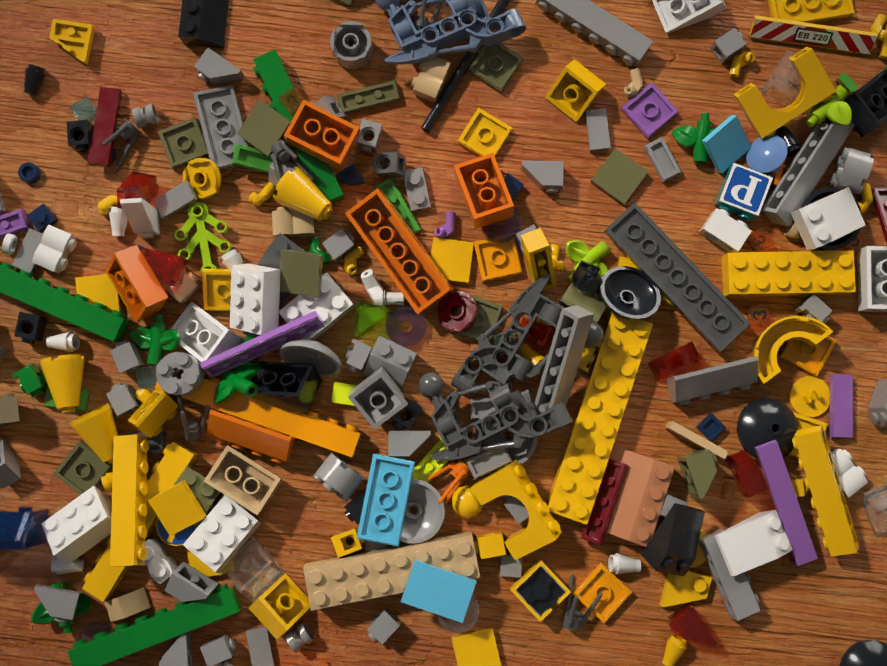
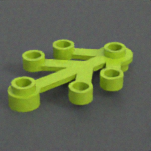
[174,202,232,275]

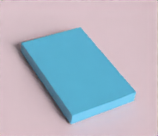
[401,559,477,623]

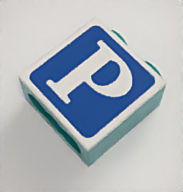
[714,163,773,221]

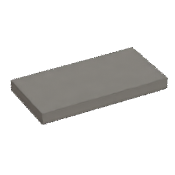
[193,85,249,170]

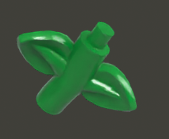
[672,113,716,164]
[129,314,180,364]
[214,363,260,404]
[31,581,92,634]

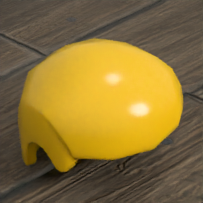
[452,485,483,519]

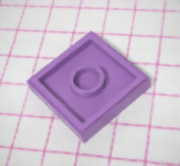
[621,82,679,140]

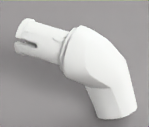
[361,269,404,308]

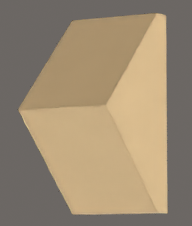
[104,587,152,622]

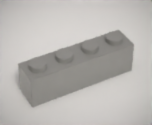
[699,529,761,621]

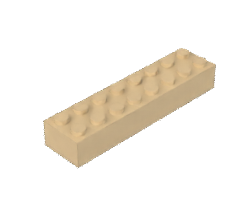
[303,531,480,611]

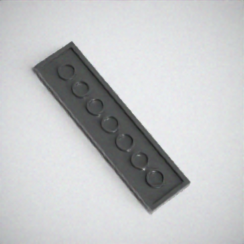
[604,203,751,352]

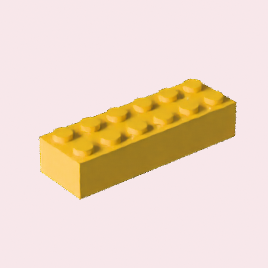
[722,250,856,297]

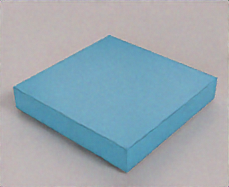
[702,115,751,173]

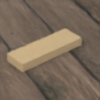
[665,421,728,459]

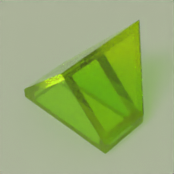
[354,301,391,338]

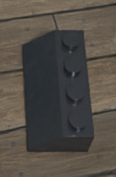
[178,0,229,48]

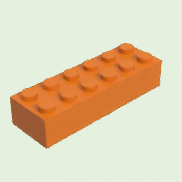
[345,188,454,314]

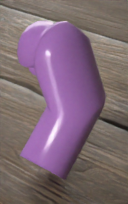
[434,212,456,239]

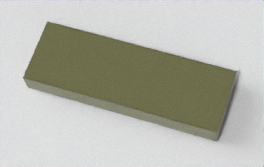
[337,80,401,115]

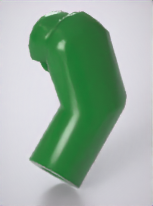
[310,238,331,265]

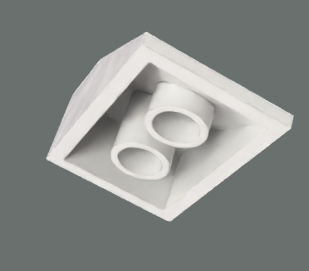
[652,0,727,34]
[791,187,865,251]
[171,301,242,362]
[715,510,793,576]

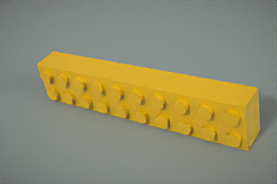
[546,312,653,525]

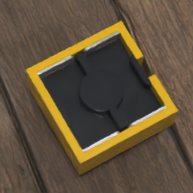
[510,559,571,622]

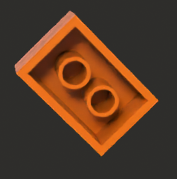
[284,99,361,171]
[454,153,514,229]
[105,245,168,323]

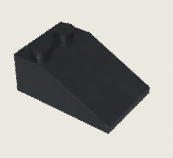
[843,69,887,137]
[250,361,323,413]
[641,503,705,577]

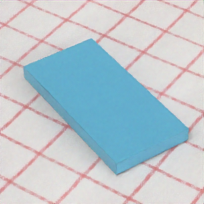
[357,454,415,546]

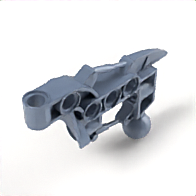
[375,0,526,65]

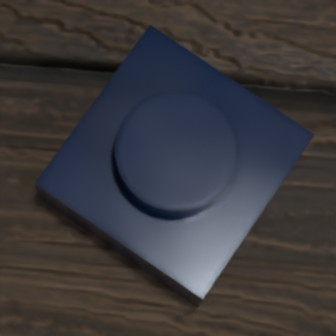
[27,203,58,233]

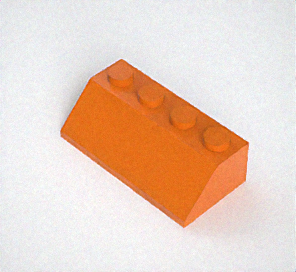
[207,410,297,464]

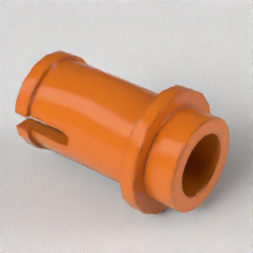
[770,162,786,187]

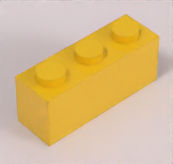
[520,228,557,291]

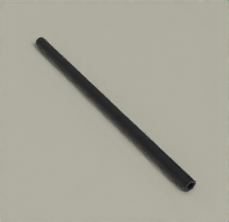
[421,0,510,133]

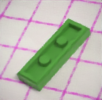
[374,177,421,234]

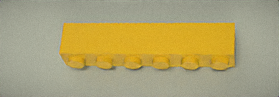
[792,425,859,557]
[110,434,149,567]

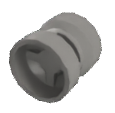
[132,103,159,128]
[285,623,314,653]

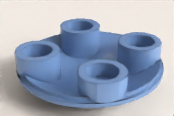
[746,135,788,173]

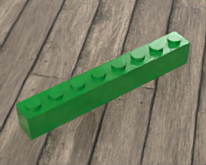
[253,49,345,205]
[0,262,130,343]
[67,583,242,666]

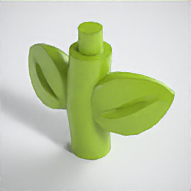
[806,85,852,127]
[566,240,611,283]

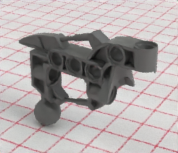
[451,274,604,396]
[418,372,573,460]

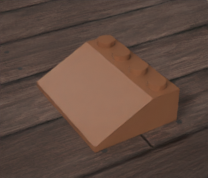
[607,446,675,547]

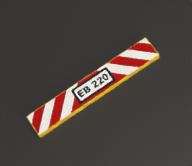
[749,15,878,55]

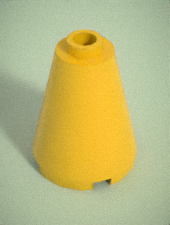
[273,166,333,221]
[40,354,85,413]
[70,403,118,464]

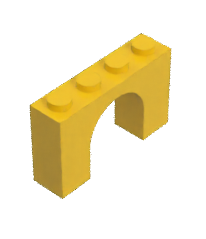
[733,47,836,138]
[470,460,562,560]

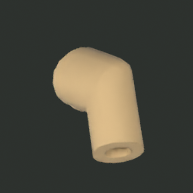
[624,68,643,97]

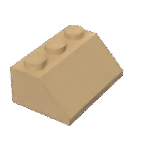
[204,445,283,515]

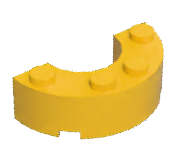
[752,316,833,385]

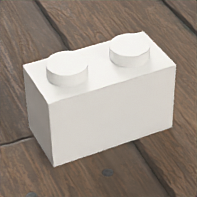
[699,208,752,253]

